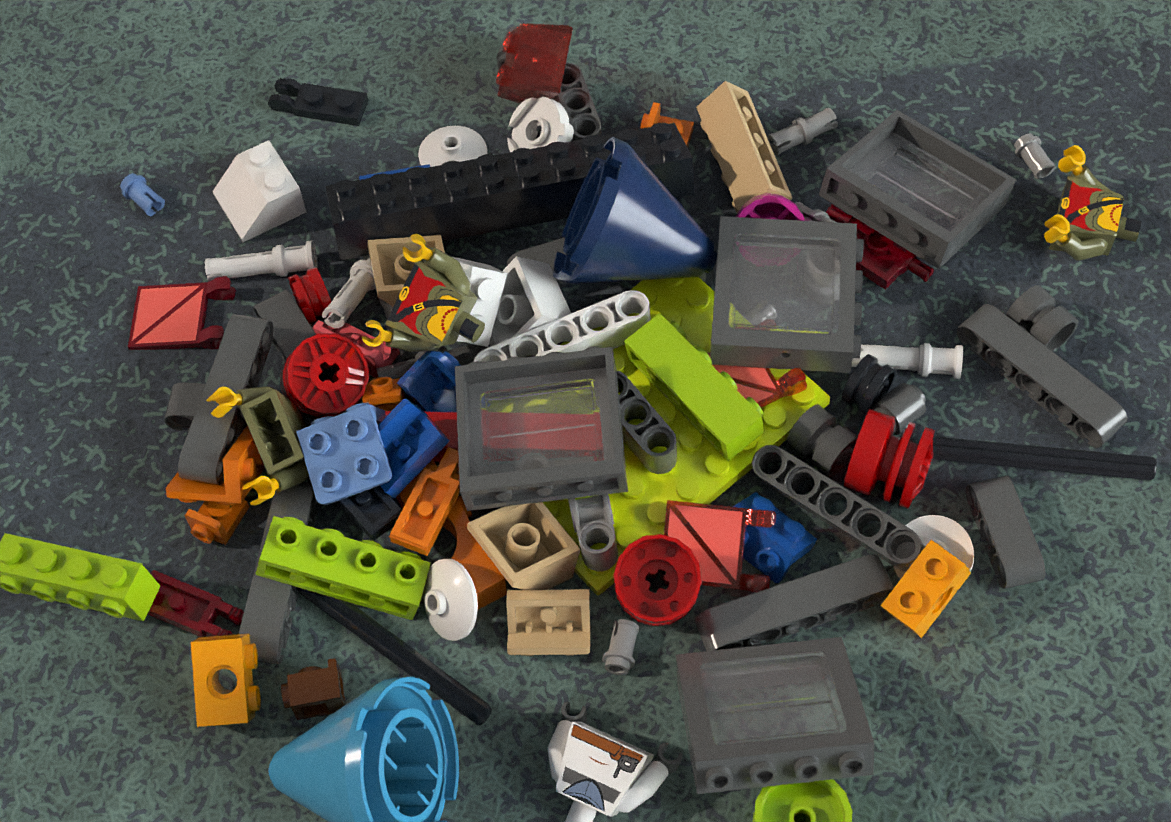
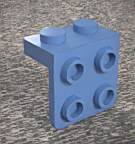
[296,403,392,505]

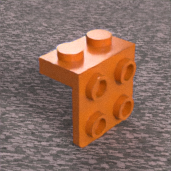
[166,426,264,506]

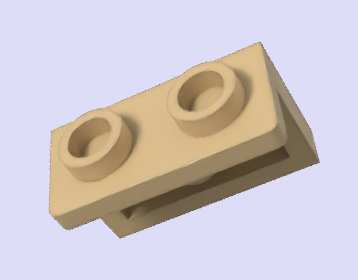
[506,589,591,656]

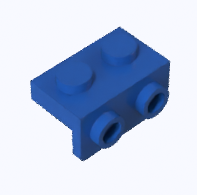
[397,351,490,412]
[378,399,449,498]
[730,492,817,584]

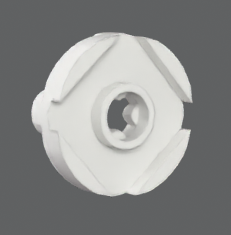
[507,97,574,152]

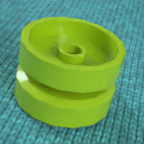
[752,779,852,822]

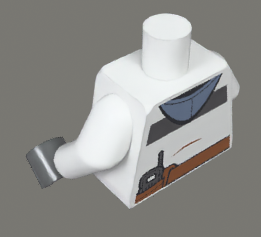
[547,702,683,822]

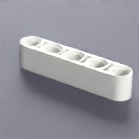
[474,290,651,363]

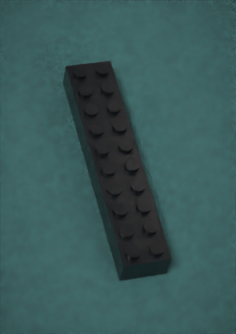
[325,123,694,261]

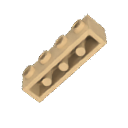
[696,81,792,213]

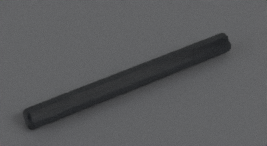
[932,436,1157,480]
[296,587,492,726]

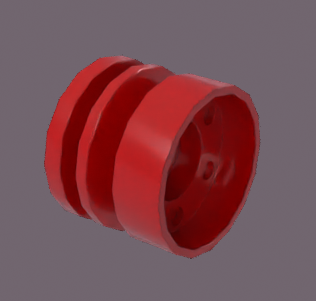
[280,333,369,420]
[844,409,935,509]
[614,534,702,627]

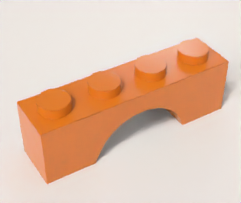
[396,459,507,610]

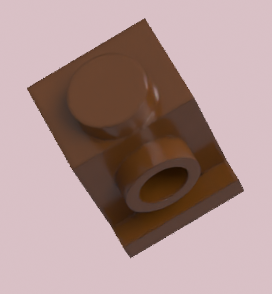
[281,658,346,720]

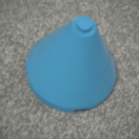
[269,677,459,822]

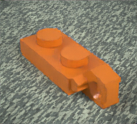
[389,447,460,556]

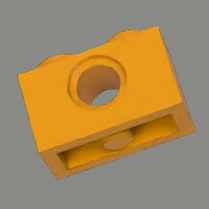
[881,540,971,638]
[191,634,261,727]

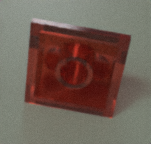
[496,23,573,104]

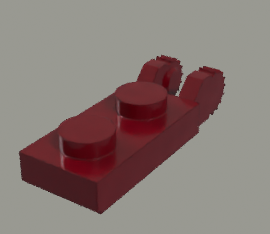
[147,570,244,637]

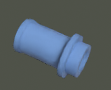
[120,174,165,217]

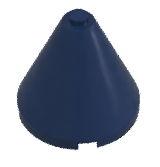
[553,137,718,283]

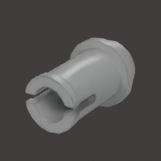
[1014,133,1056,180]
[602,619,639,675]

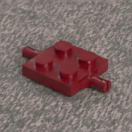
[826,204,934,290]

